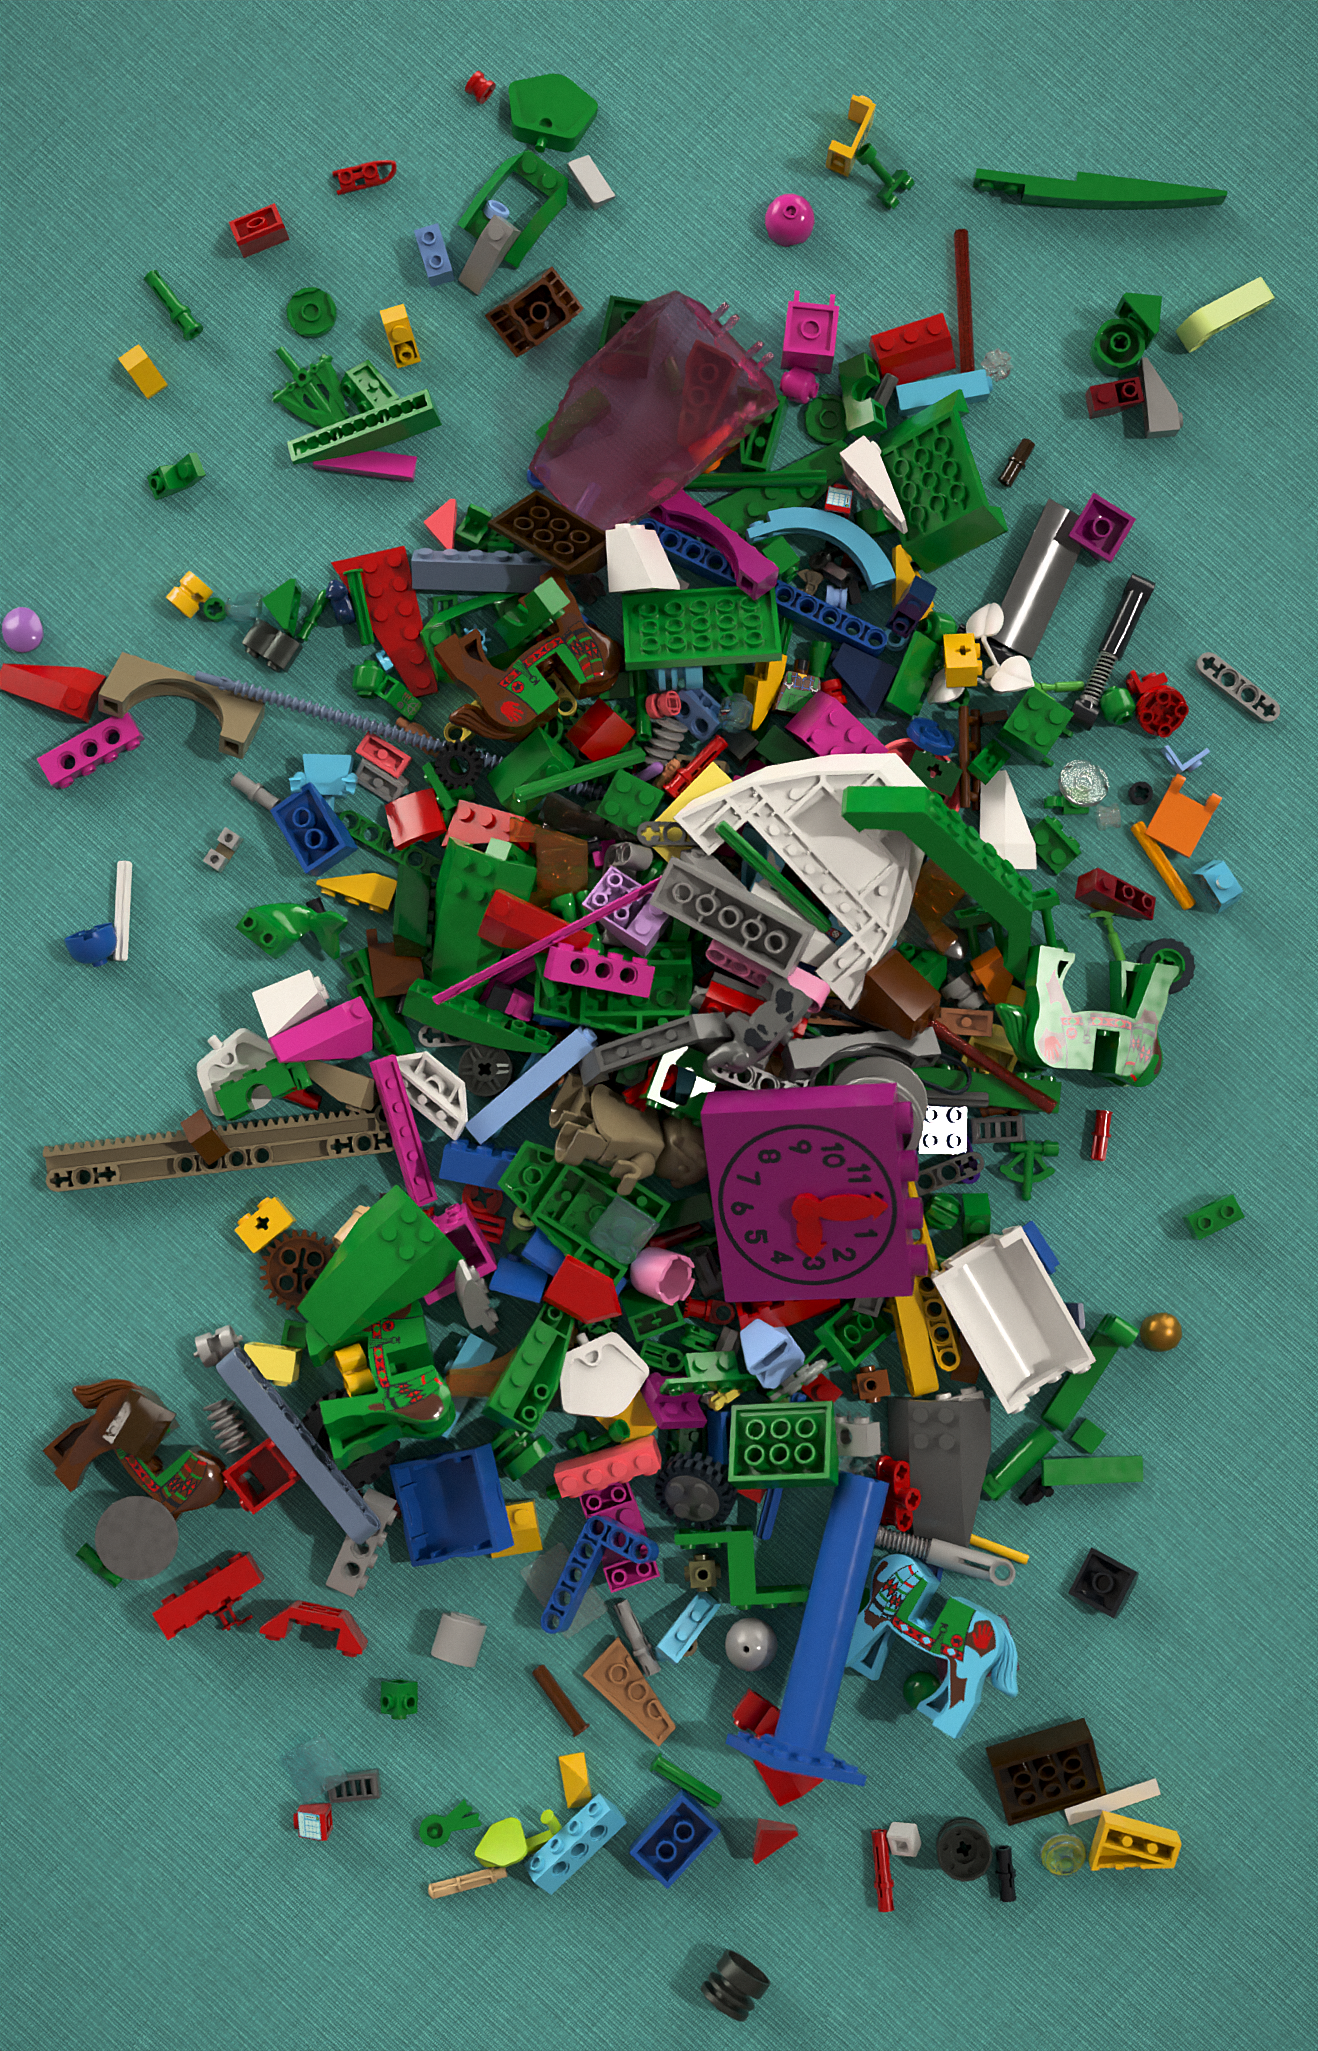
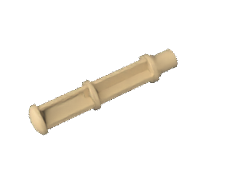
[428,1867,507,1900]

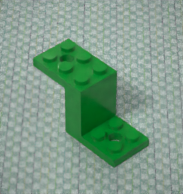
[674,1524,809,1610]

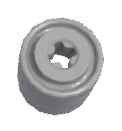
[430,1611,487,1668]

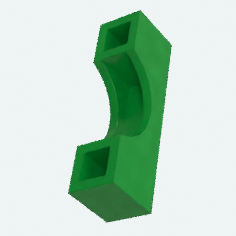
[493,577,570,649]

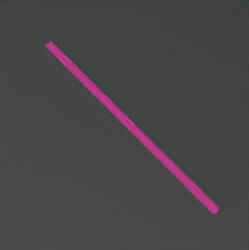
[433,876,662,1005]

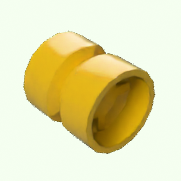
[165,571,213,619]

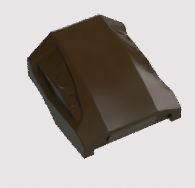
[102,1389,177,1462]

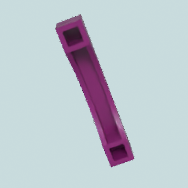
[647,481,779,600]

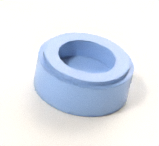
[483,200,509,220]

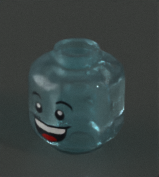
[718,693,753,733]

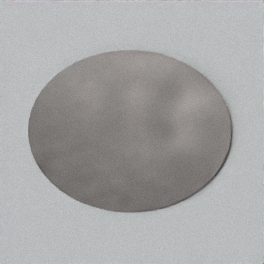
[95,1496,179,1580]

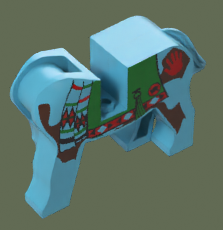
[845,1554,1018,1739]

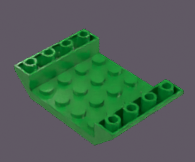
[877,389,1009,574]

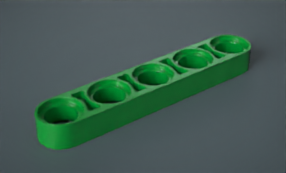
[339,810,443,884]

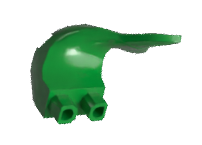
[235,903,348,961]

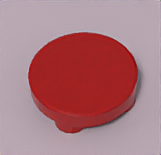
[1135,685,1189,738]

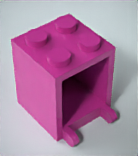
[781,290,839,374]

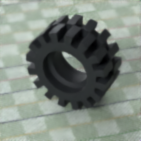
[435,739,483,789]

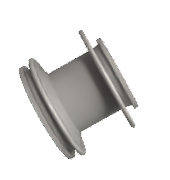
[832,1056,928,1150]

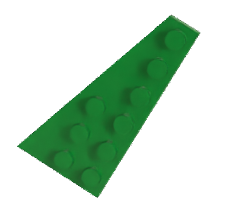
[705,439,849,553]

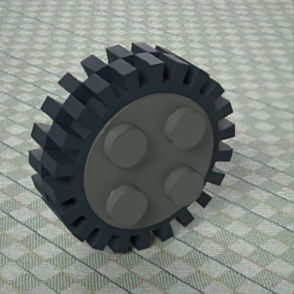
[654,1452,738,1530]

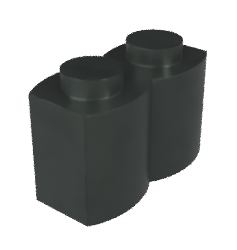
[242,617,303,673]

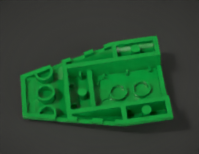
[431,837,538,1002]
[534,941,693,1035]
[497,1140,671,1288]
[297,1184,466,1347]

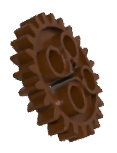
[259,1229,335,1313]

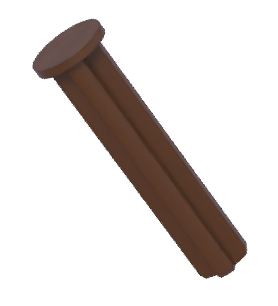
[532,1664,590,1737]

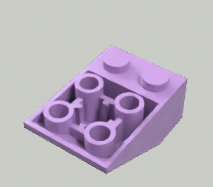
[582,866,674,958]

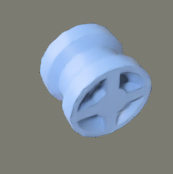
[825,585,847,611]

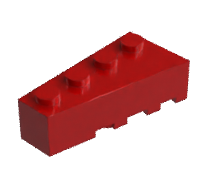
[735,1299,841,1331]

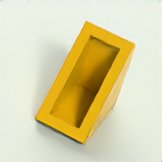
[118,344,168,399]

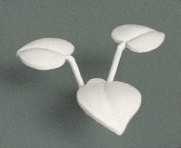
[927,603,1034,705]

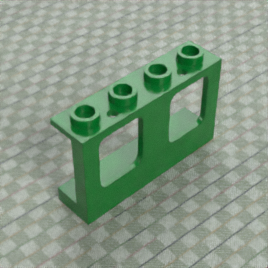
[639,1046,745,1129]

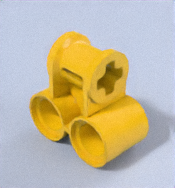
[333,1343,376,1397]

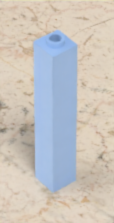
[465,1025,599,1145]

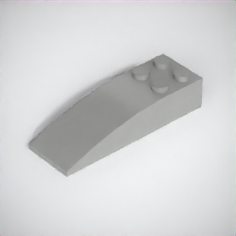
[649,857,816,978]

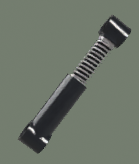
[1069,573,1156,731]

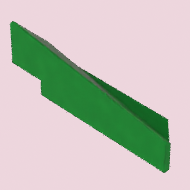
[341,947,417,1057]

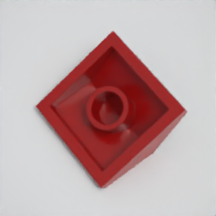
[753,1760,824,1807]

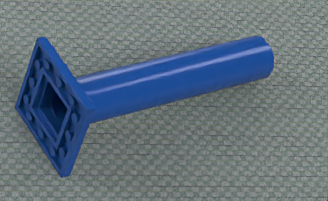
[726,1470,890,1786]

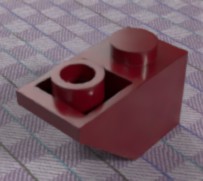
[1085,377,1144,419]

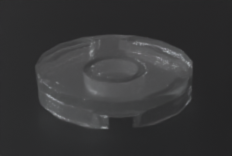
[1058,760,1109,807]

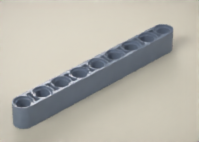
[216,1347,381,1545]

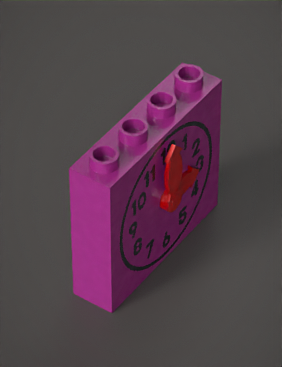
[701,1083,928,1302]

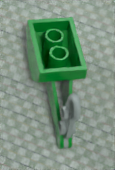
[767,1298,895,1403]

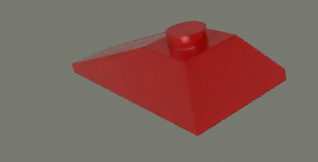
[0,663,107,724]
[477,888,593,954]

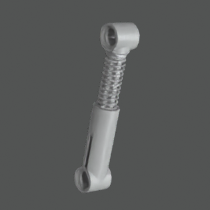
[875,1525,1015,1586]

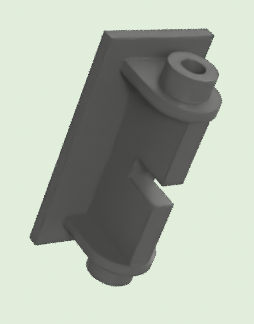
[566,573,607,606]

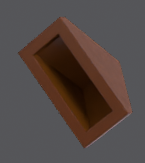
[180,1108,231,1165]

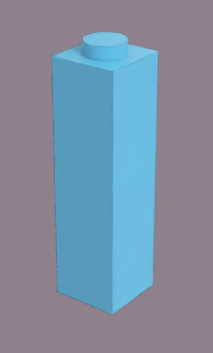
[894,369,993,417]

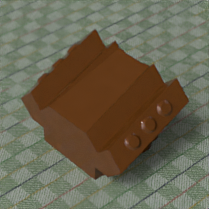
[485,266,584,358]

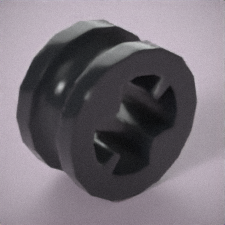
[1128,781,1153,806]

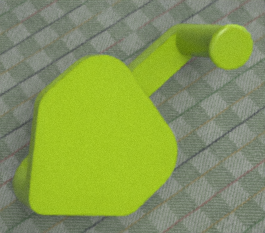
[475,1809,562,1868]

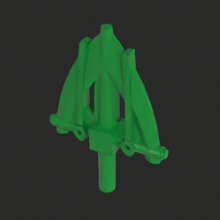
[272,346,350,428]

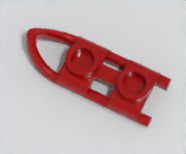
[332,160,397,195]

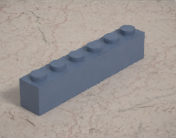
[411,548,566,593]

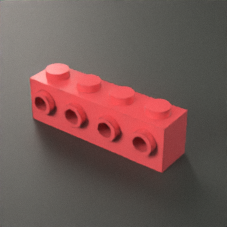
[554,1435,662,1498]

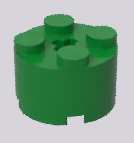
[1090,318,1145,377]

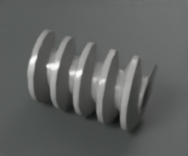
[643,717,688,768]
[203,1397,252,1455]

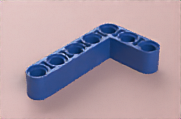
[540,1516,659,1634]

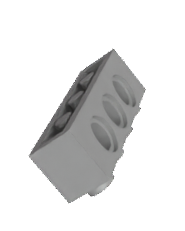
[835,1416,881,1457]
[325,1488,397,1598]

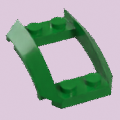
[457,150,569,269]
[419,592,538,684]

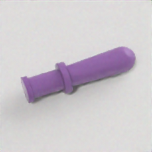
[632,762,663,782]

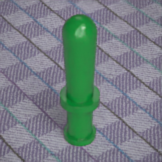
[296,589,330,642]

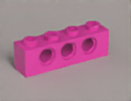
[37,711,145,789]
[543,943,655,998]

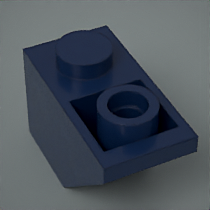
[885,575,937,639]

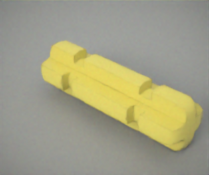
[708,1389,744,1411]

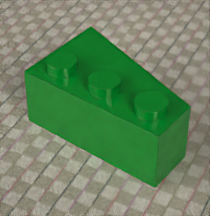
[738,385,789,472]

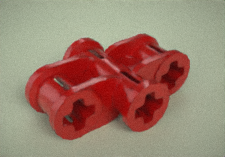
[873,1455,921,1532]

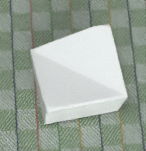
[886,1822,921,1857]

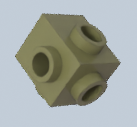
[684,1553,721,1592]

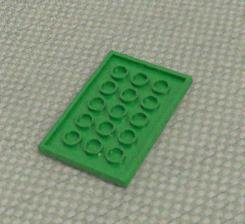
[622,586,782,670]

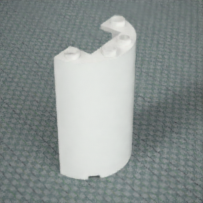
[931,1226,1096,1414]

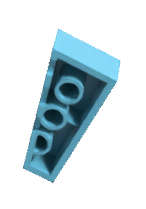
[435,1333,497,1445]

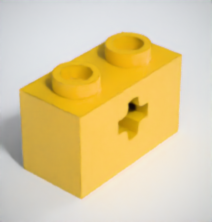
[943,633,982,688]
[235,1196,297,1254]

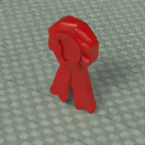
[622,1059,678,1112]

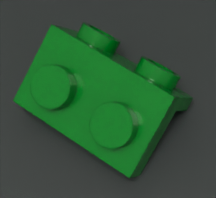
[422,756,477,811]

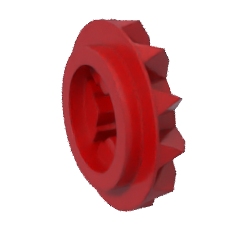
[462,1184,503,1214]

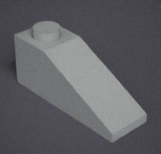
[458,215,521,295]
[1138,357,1183,439]

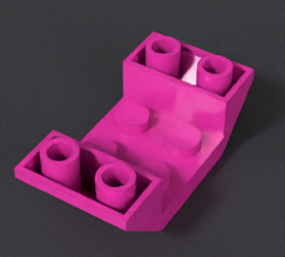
[578,1482,660,1593]

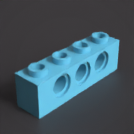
[524,1793,627,1895]

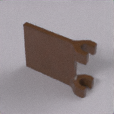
[366,928,424,998]

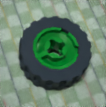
[1136,938,1196,995]

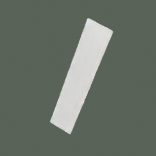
[1064,1778,1160,1825]

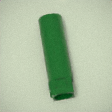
[982,1424,1059,1503]

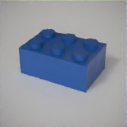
[439,1136,519,1191]
[629,1789,721,1889]

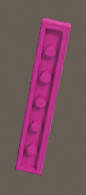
[370,1054,438,1207]

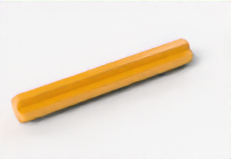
[1131,821,1196,910]

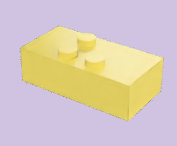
[642,762,733,863]

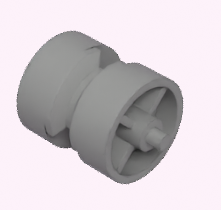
[940,972,987,1010]
[193,1324,243,1368]

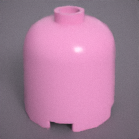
[629,1247,695,1305]

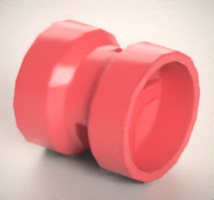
[645,690,681,719]

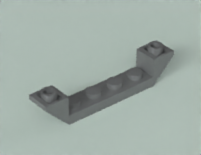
[578,1012,731,1087]

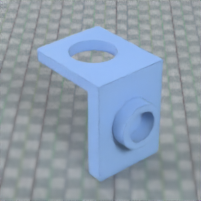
[1160,745,1210,774]

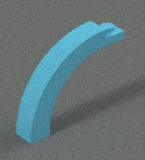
[745,507,896,591]

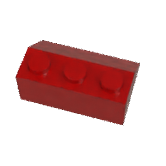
[869,313,956,386]

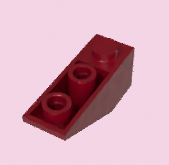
[1075,867,1156,921]

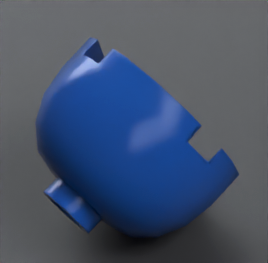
[64,922,117,967]

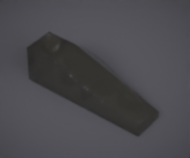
[537,792,642,845]

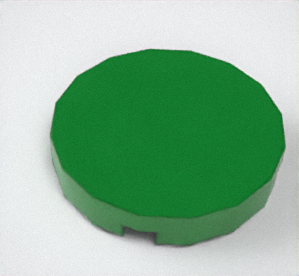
[286,287,337,339]
[804,394,850,445]

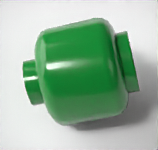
[918,611,957,646]
[352,660,386,699]
[1098,686,1136,725]

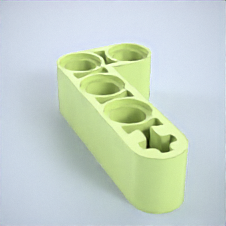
[1175,277,1275,353]

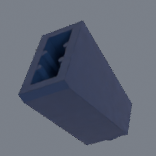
[829,642,898,718]

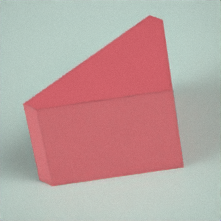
[424,499,457,550]

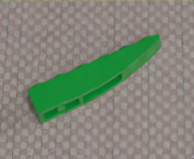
[402,978,558,1054]

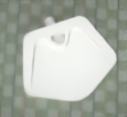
[197,1028,276,1116]
[559,1332,649,1418]

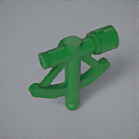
[999,1140,1059,1201]

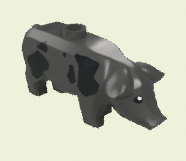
[707,972,812,1074]

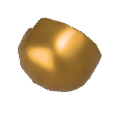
[1140,1313,1182,1352]

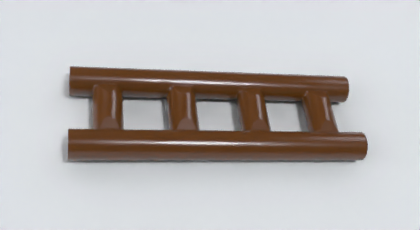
[958,706,981,811]

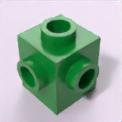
[380,1678,418,1720]

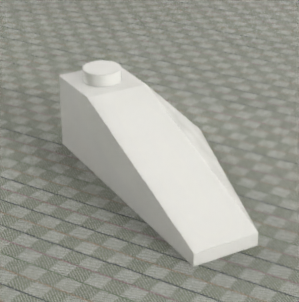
[839,435,908,534]
[751,881,839,967]

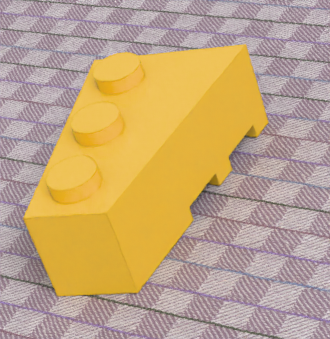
[1088,1810,1182,1871]

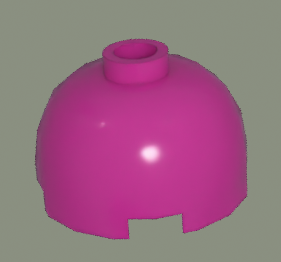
[765,193,815,247]

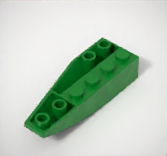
[481,1301,575,1434]

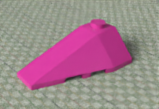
[267,996,373,1063]

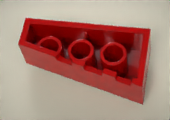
[152,1552,265,1640]

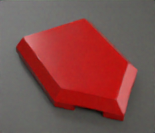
[541,1254,622,1324]

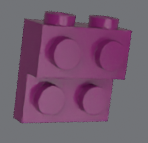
[640,1372,707,1429]

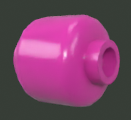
[780,367,819,404]

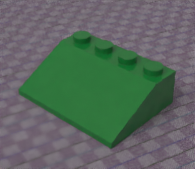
[728,1401,839,1490]

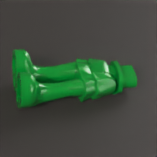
[549,890,604,975]

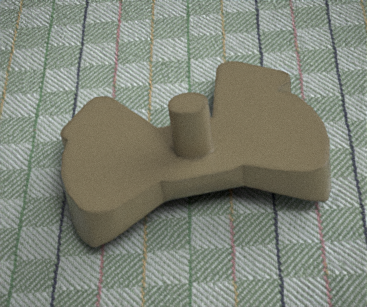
[797,569,824,597]

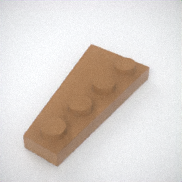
[583,1636,676,1747]

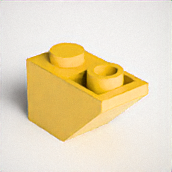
[380,304,421,369]

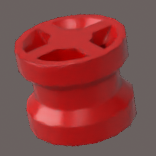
[464,71,496,104]

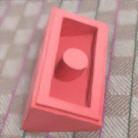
[355,731,413,779]

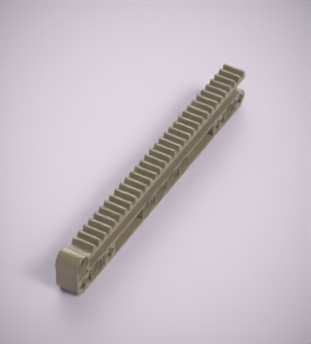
[43,1104,395,1192]

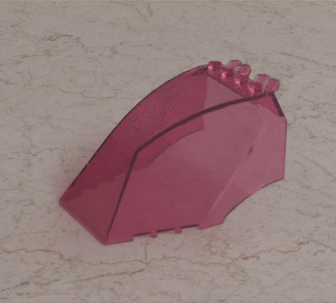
[528,290,779,531]

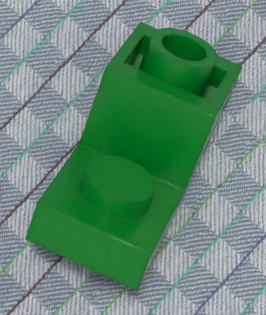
[146,452,206,500]

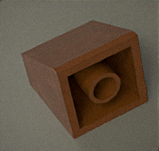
[858,949,942,1041]

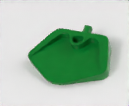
[508,74,598,153]

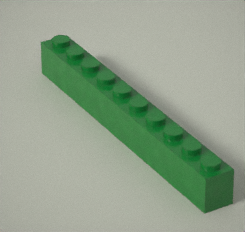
[832,1055,1062,1114]

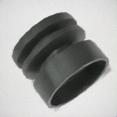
[458,1044,514,1098]
[936,1817,992,1882]
[701,1949,771,2022]

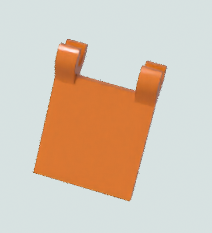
[1144,773,1222,859]

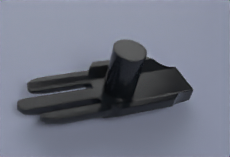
[1018,1474,1054,1507]

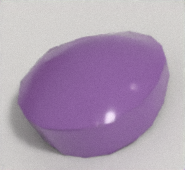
[2,607,44,653]

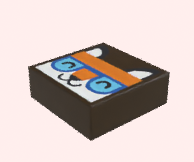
[980,710,1008,727]

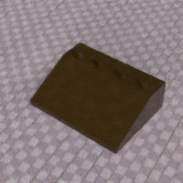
[487,490,607,575]
[985,1718,1107,1826]

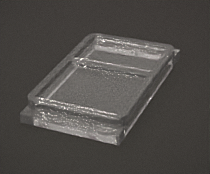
[519,1541,609,1639]

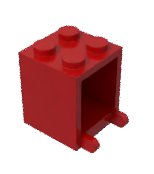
[222,1437,302,1515]

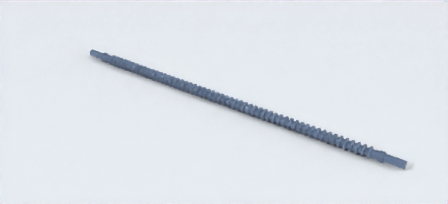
[195,670,609,800]

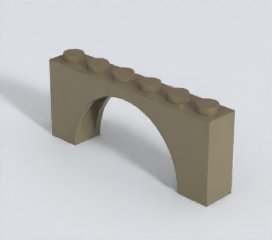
[98,652,266,760]

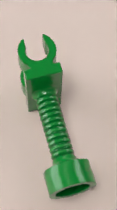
[855,143,915,210]
[565,1419,630,1455]

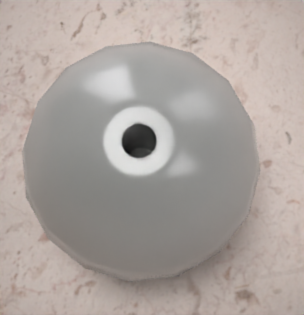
[725,1618,778,1672]

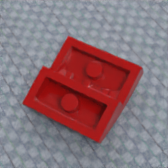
[384,788,447,851]

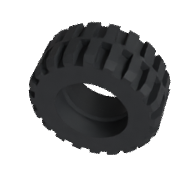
[301,1388,401,1490]

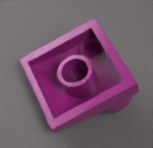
[1067,493,1136,564]

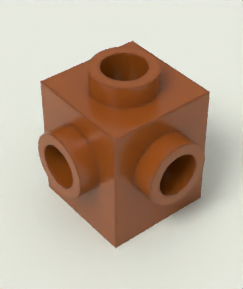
[851,1365,891,1403]

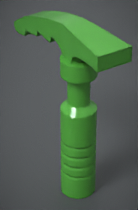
[1028,678,1084,700]
[1088,911,1126,961]

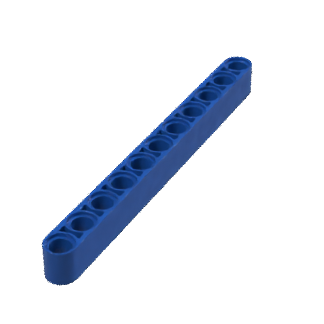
[638,518,887,658]

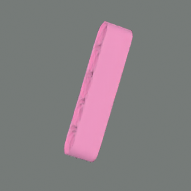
[706,939,830,1013]

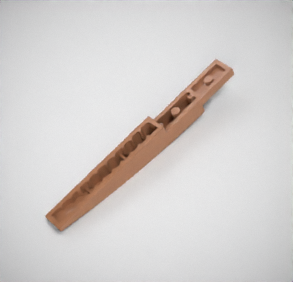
[807,999,994,1037]

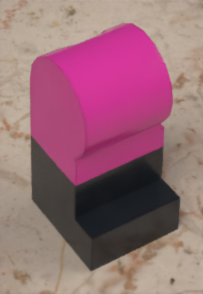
[486,979,534,1021]

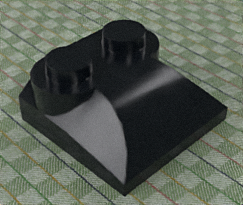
[1068,1547,1139,1619]

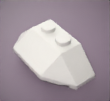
[396,1051,468,1141]

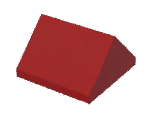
[229,203,290,258]
[565,698,636,762]

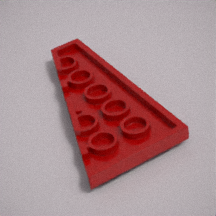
[331,545,439,698]

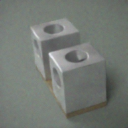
[203,827,244,873]

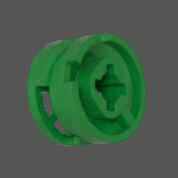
[678,1322,719,1352]

